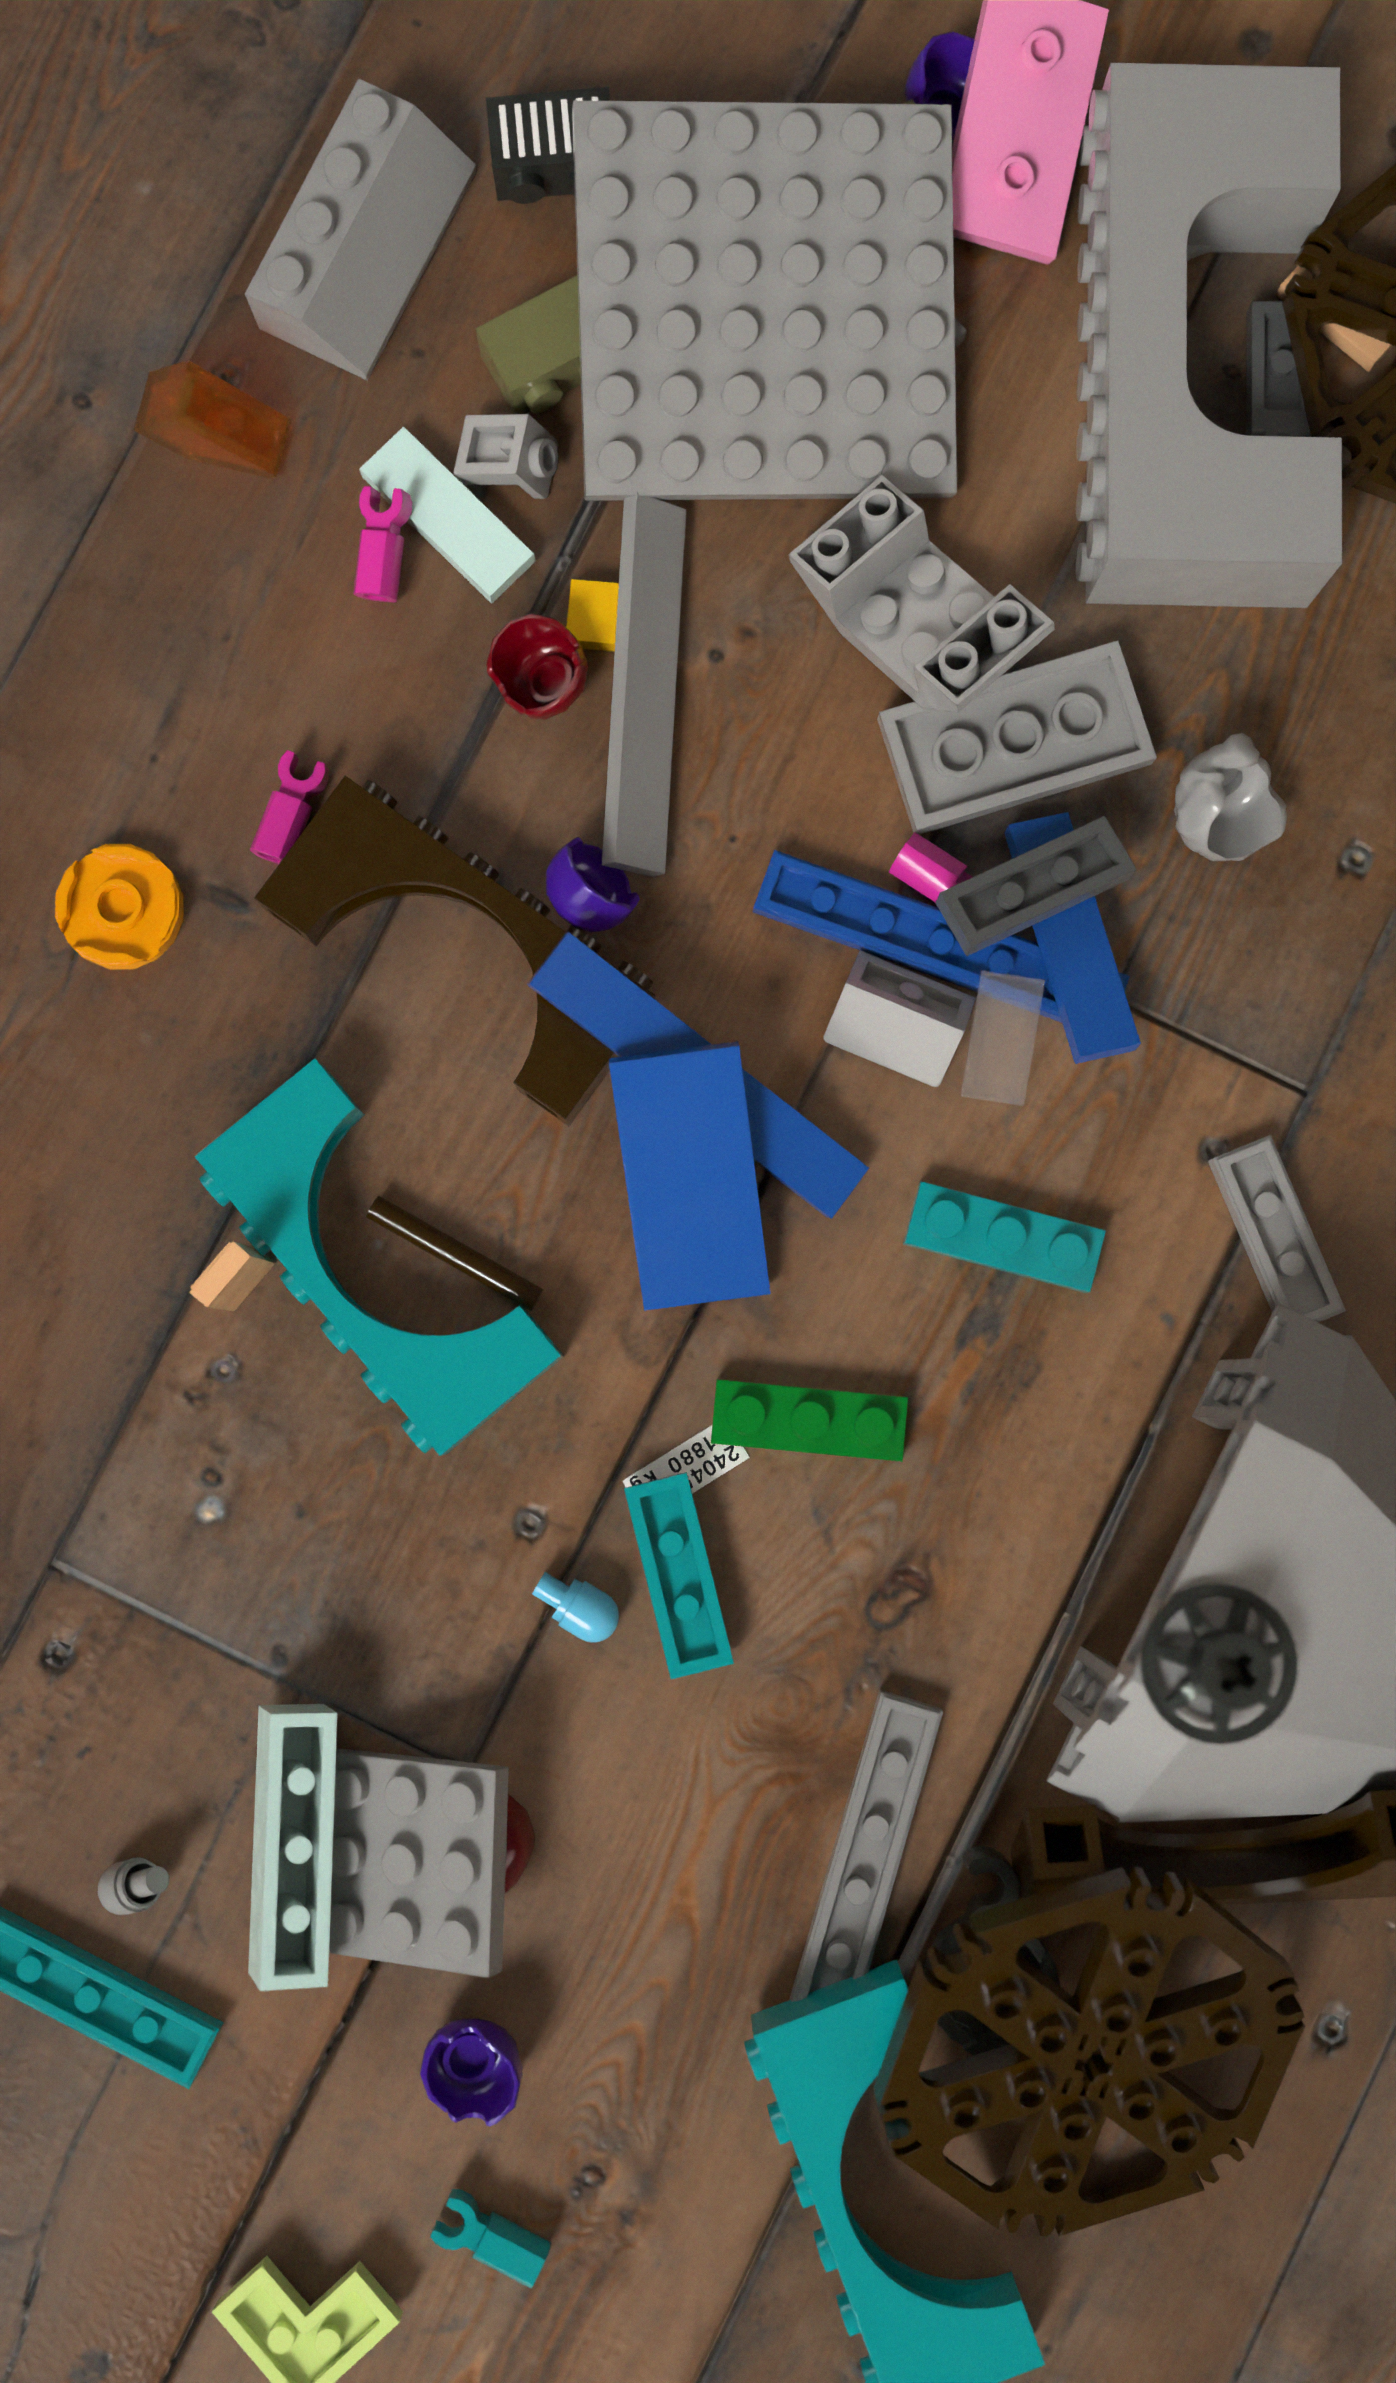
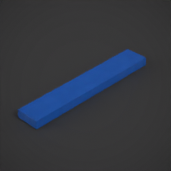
[753,850,1130,1022]
[527,932,869,1219]

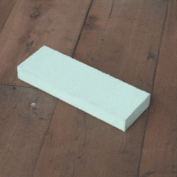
[360,426,536,604]

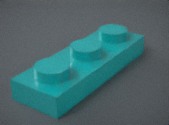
[903,1181,1106,1293]
[624,1472,734,1679]

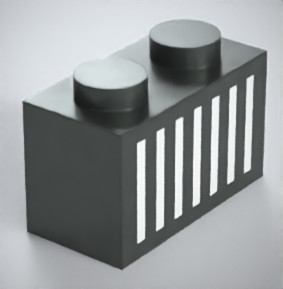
[486,87,611,204]

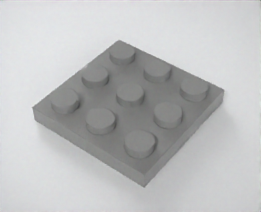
[329,1748,509,1978]

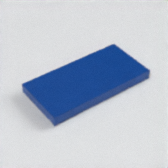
[609,1041,771,1311]

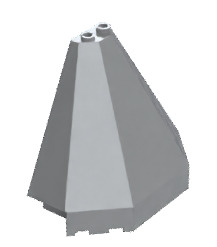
[1047,1303,1396,1823]

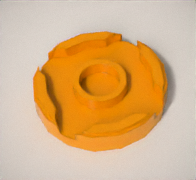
[55,844,184,970]

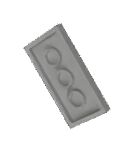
[877,641,1157,835]

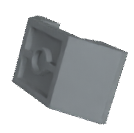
[788,475,1055,713]

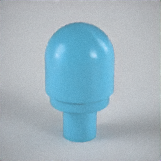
[532,1572,619,1643]

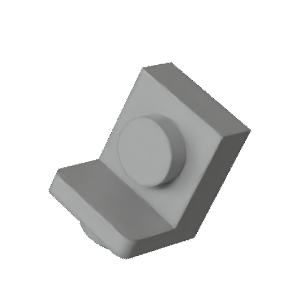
[453,414,558,499]

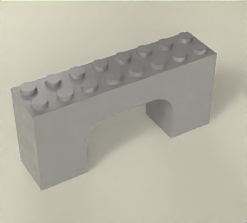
[1076,63,1342,608]

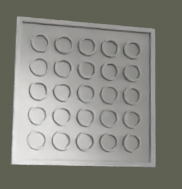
[572,100,957,501]

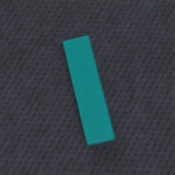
[0,1906,224,2089]

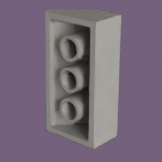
[245,78,477,381]

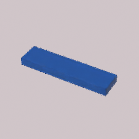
[1004,812,1141,1064]

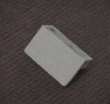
[824,950,976,1087]

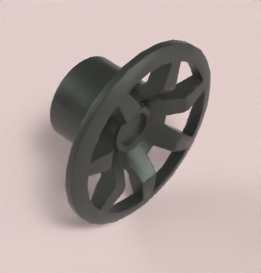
[1140,1584,1298,1745]

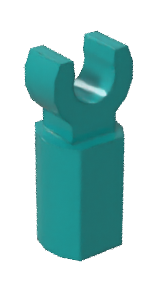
[430,2189,551,2288]

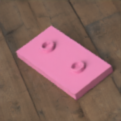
[952,0,1109,265]

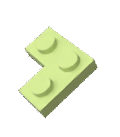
[212,2256,403,2383]

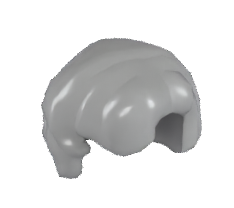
[1174,733,1287,861]

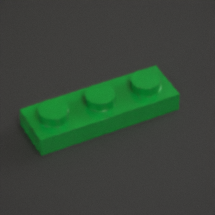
[711,1379,908,1462]

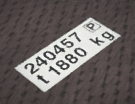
[622,1425,750,1493]

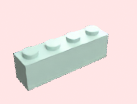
[248,1704,337,1991]

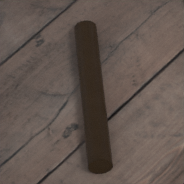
[366,1196,544,1311]

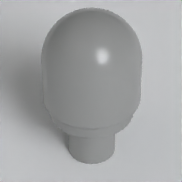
[97,1858,169,1915]

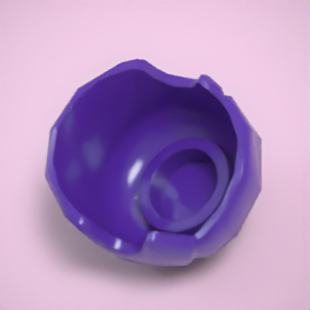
[905,31,975,143]
[546,837,640,932]
[420,2018,523,2127]

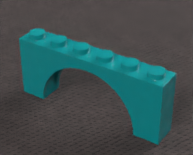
[194,1058,564,1456]
[744,1959,1045,2383]

